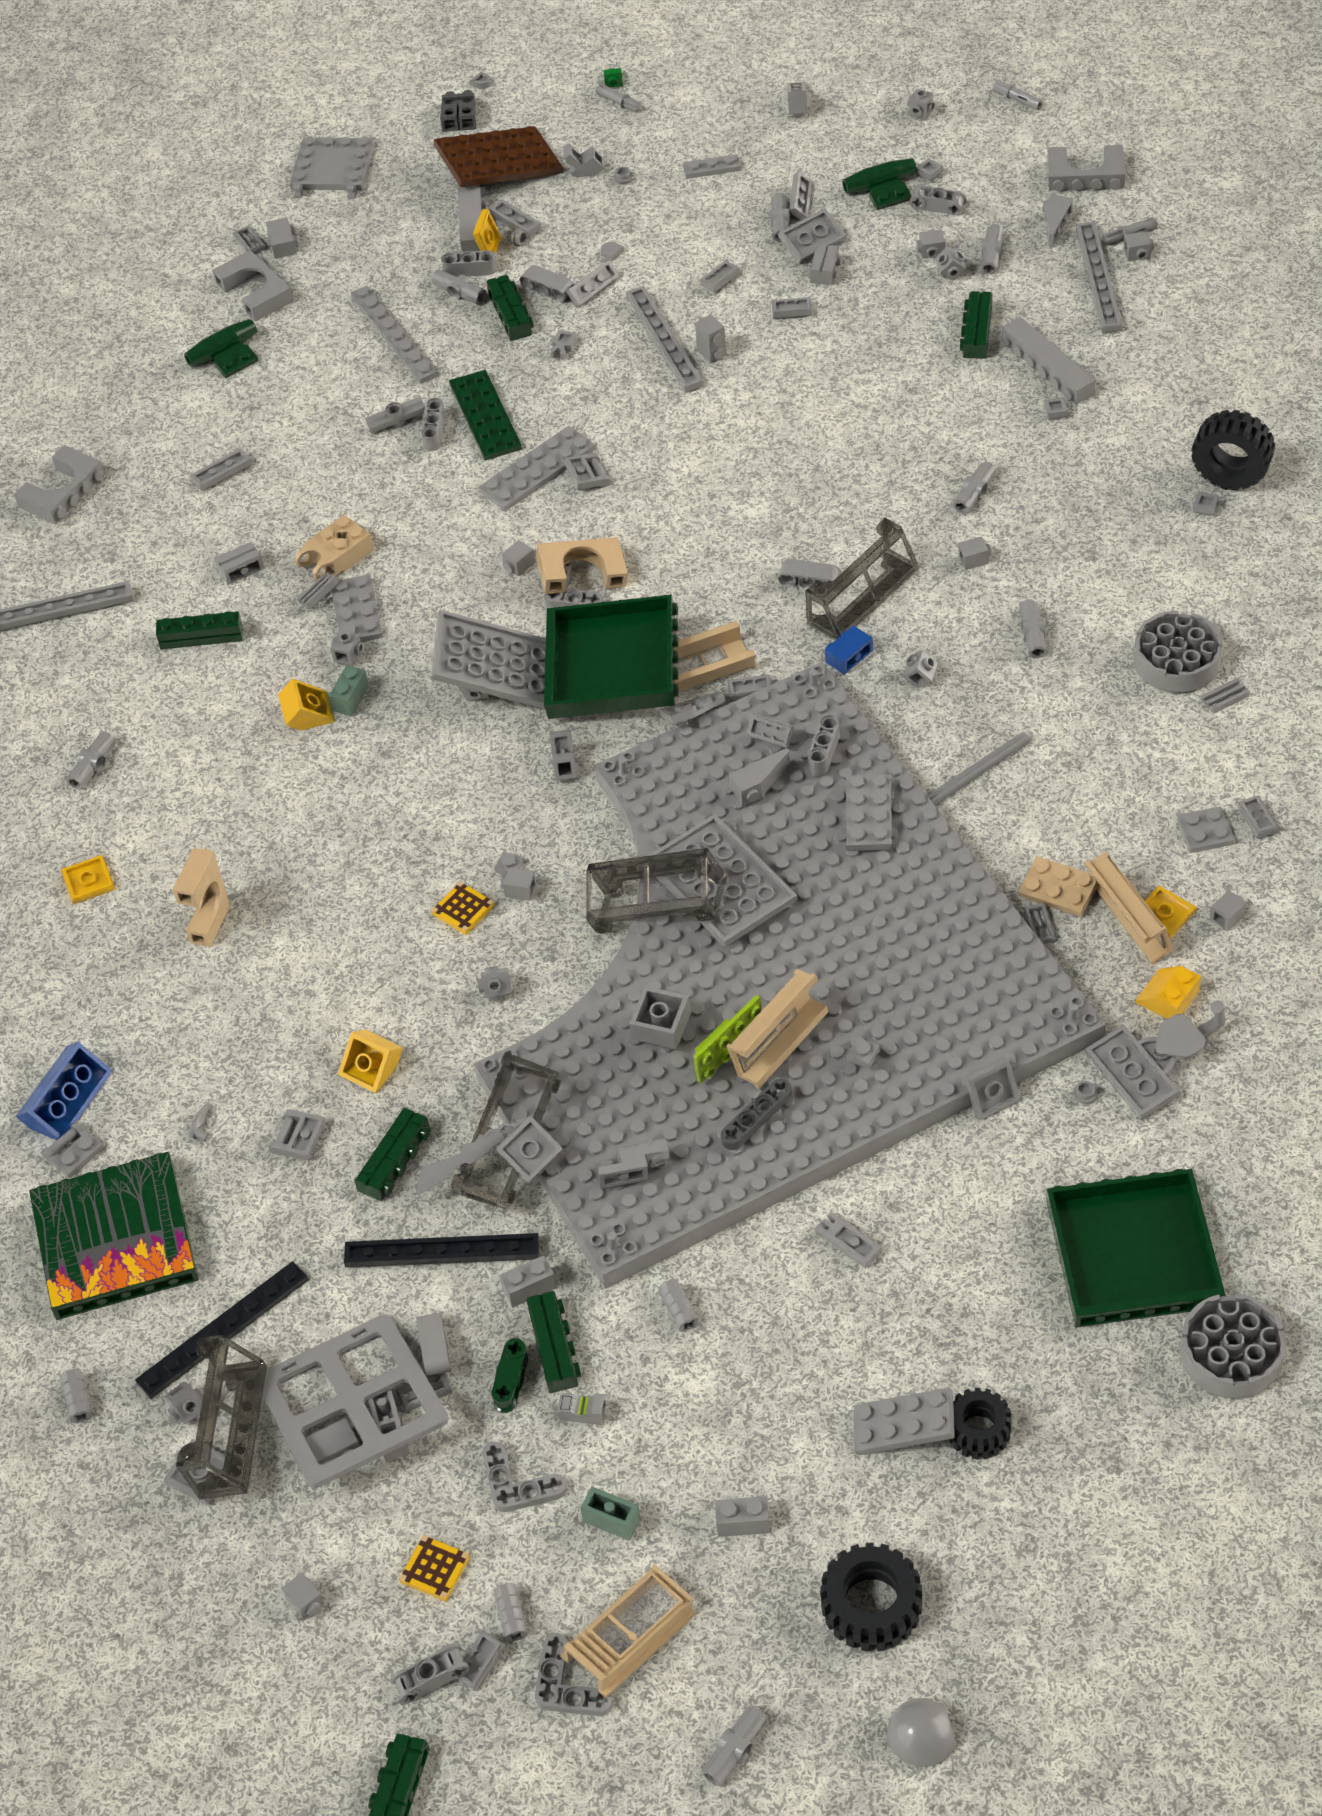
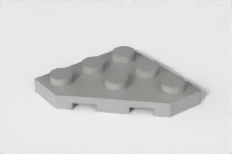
[658,691,725,726]

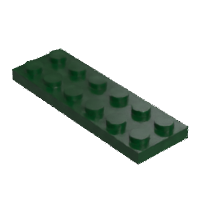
[449,369,522,461]

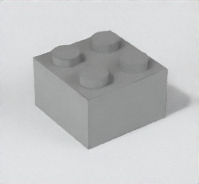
[629,986,691,1050]

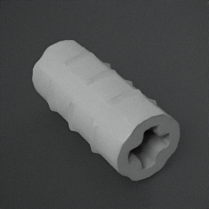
[658,1279,699,1332]
[60,1369,92,1423]
[493,1583,528,1642]

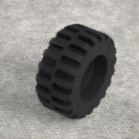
[1191,410,1275,490]
[820,1542,922,1651]

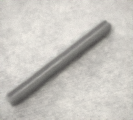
[927,732,1030,805]

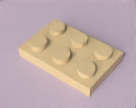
[1018,856,1099,917]

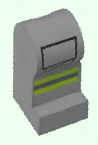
[557,1393,606,1426]

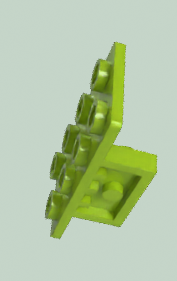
[693,995,762,1084]

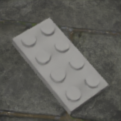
[332,574,383,642]
[846,774,892,851]
[854,1387,954,1455]

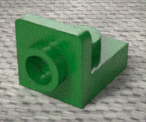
[604,68,623,88]

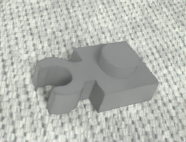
[551,329,577,360]

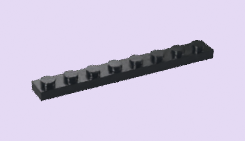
[344,1233,539,1268]
[135,1261,308,1400]

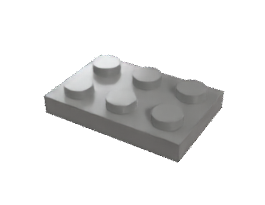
[778,208,847,264]

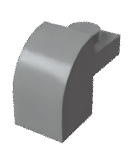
[563,143,605,177]
[549,729,577,781]

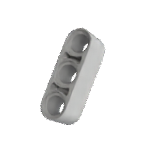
[441,250,497,277]
[519,265,574,302]
[421,398,445,451]
[778,559,841,592]
[808,714,840,777]
[416,1312,451,1377]

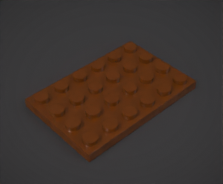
[433,126,563,187]

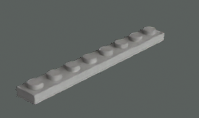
[1076,222,1122,333]
[350,286,437,384]
[626,286,703,392]
[0,581,133,630]

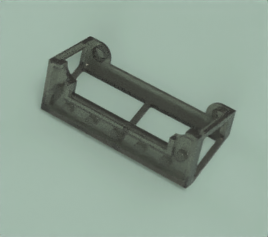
[805,517,918,640]
[586,848,727,934]
[451,1052,562,1210]
[176,1335,267,1500]

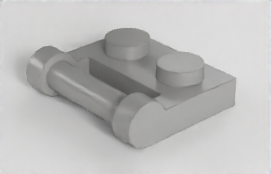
[564,453,611,490]
[269,1109,326,1161]
[40,1121,104,1179]

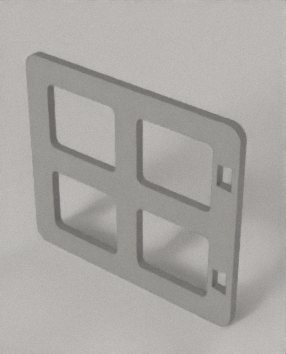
[255,1315,449,1488]

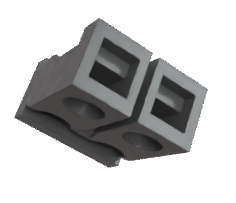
[440,90,477,132]

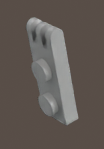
[815,1212,881,1268]

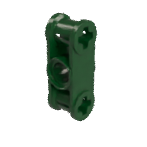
[491,1338,528,1413]

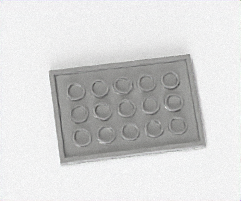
[431,610,546,709]
[643,814,798,947]

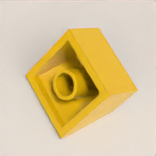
[278,678,335,731]
[1135,966,1201,1019]
[338,1029,403,1093]

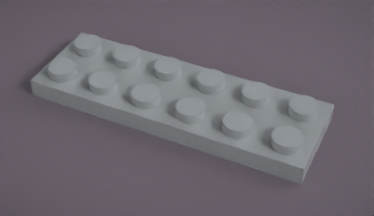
[478,426,595,511]

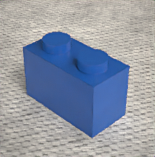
[825,625,873,675]

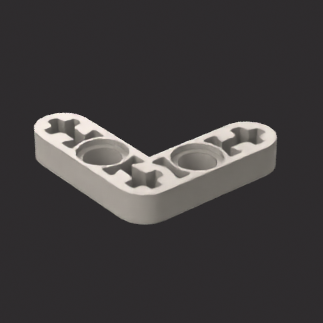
[544,562,604,607]
[483,1442,567,1512]
[535,1633,613,1716]

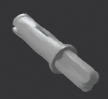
[993,80,1043,110]
[596,83,641,112]
[1103,217,1157,244]

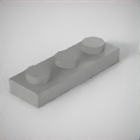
[683,154,741,179]
[789,171,812,220]
[489,199,541,238]
[566,260,620,307]
[190,448,252,492]

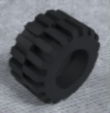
[948,1387,1012,1460]

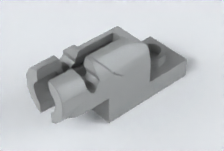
[598,1138,669,1189]

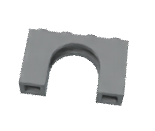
[1047,145,1125,191]
[212,250,293,322]
[14,445,105,524]

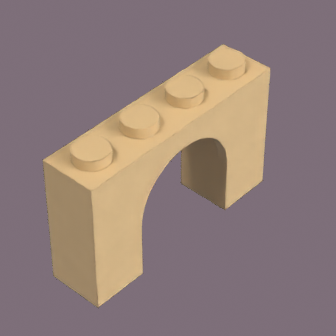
[536,537,628,594]
[173,848,230,947]

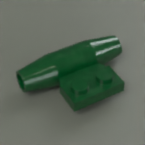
[842,158,917,210]
[184,319,258,378]

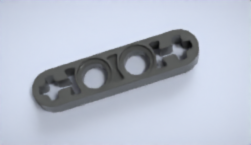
[721,1078,792,1150]

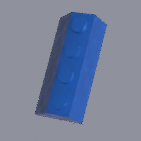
[15,1041,113,1140]

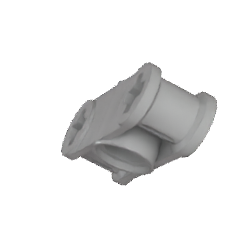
[909,184,967,216]
[391,1643,469,1705]

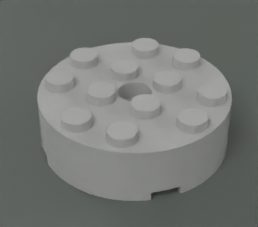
[1134,611,1223,692]
[1180,1294,1286,1398]

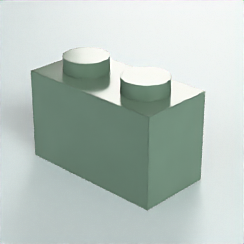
[329,665,369,716]
[580,1486,641,1541]

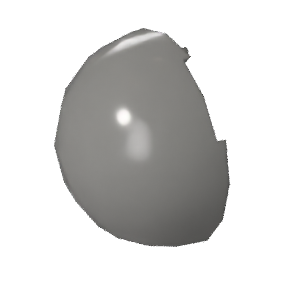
[887,1698,955,1767]

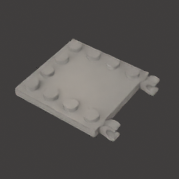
[290,137,374,199]

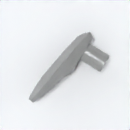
[188,1102,210,1142]

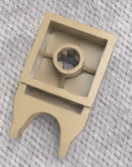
[294,515,374,581]

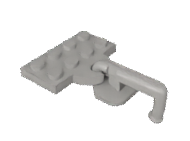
[1085,1000,1225,1120]

